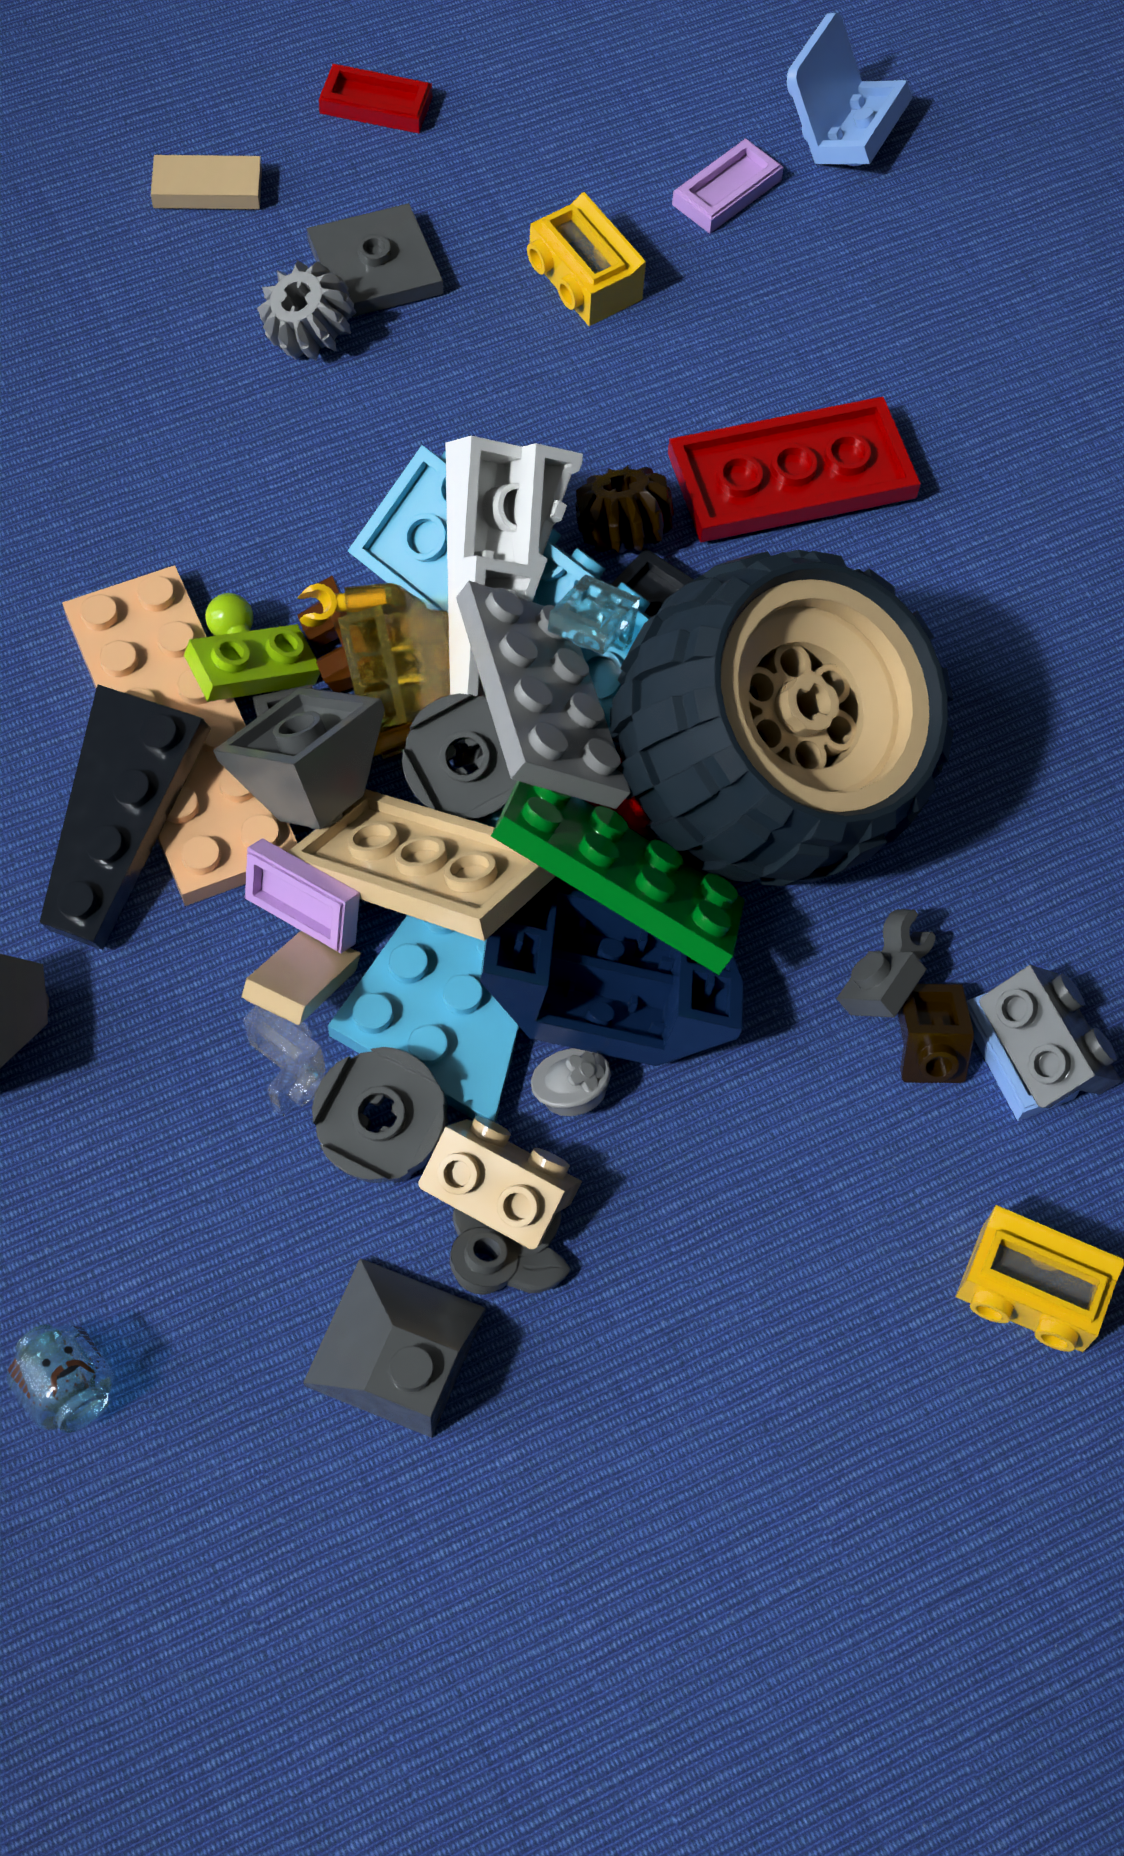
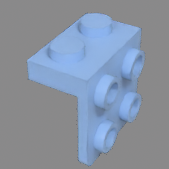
[787,13,913,166]

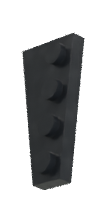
[40,684,211,950]

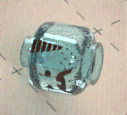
[6,1324,114,1433]

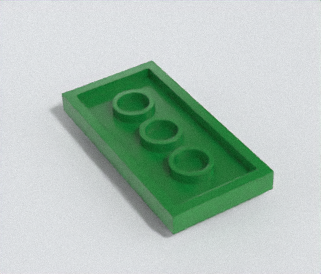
[491,781,745,975]

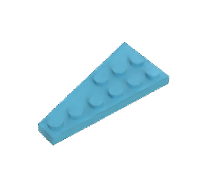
[328,808,519,1123]

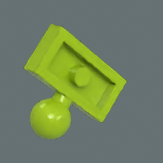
[184,593,320,702]

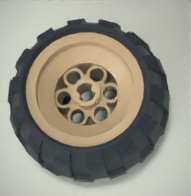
[610,550,954,886]

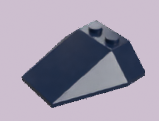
[480,850,743,1066]

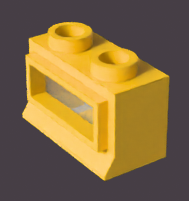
[527,192,646,326]
[955,1205,1124,1352]

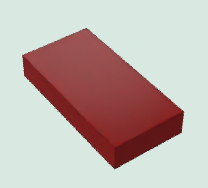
[319,64,433,134]

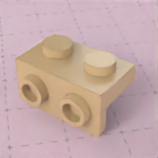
[419,1116,582,1249]

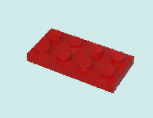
[668,396,921,543]

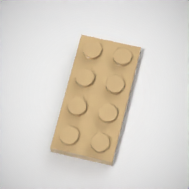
[288,789,555,941]

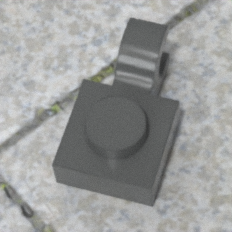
[836,909,936,1018]

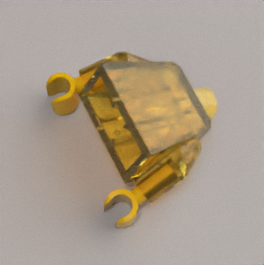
[297,583,450,760]

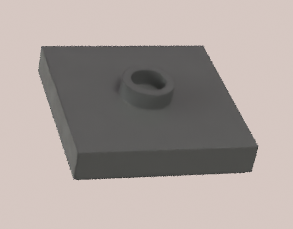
[307,203,443,317]

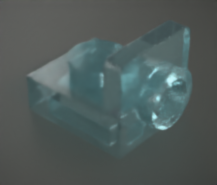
[547,574,640,655]

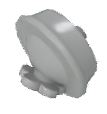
[531,1048,611,1116]

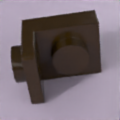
[898,984,974,1083]

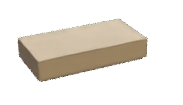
[151,155,262,209]
[242,931,361,1025]

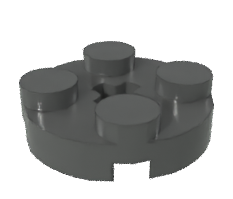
[402,693,517,820]
[312,1047,448,1183]

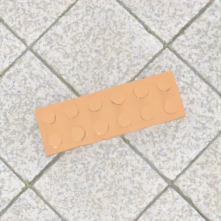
[62,565,298,906]

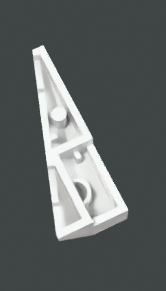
[445,436,583,743]

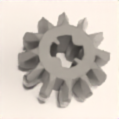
[257,260,356,361]

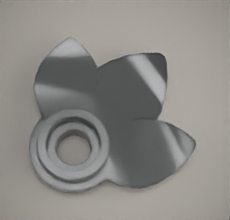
[449,1208,570,1295]

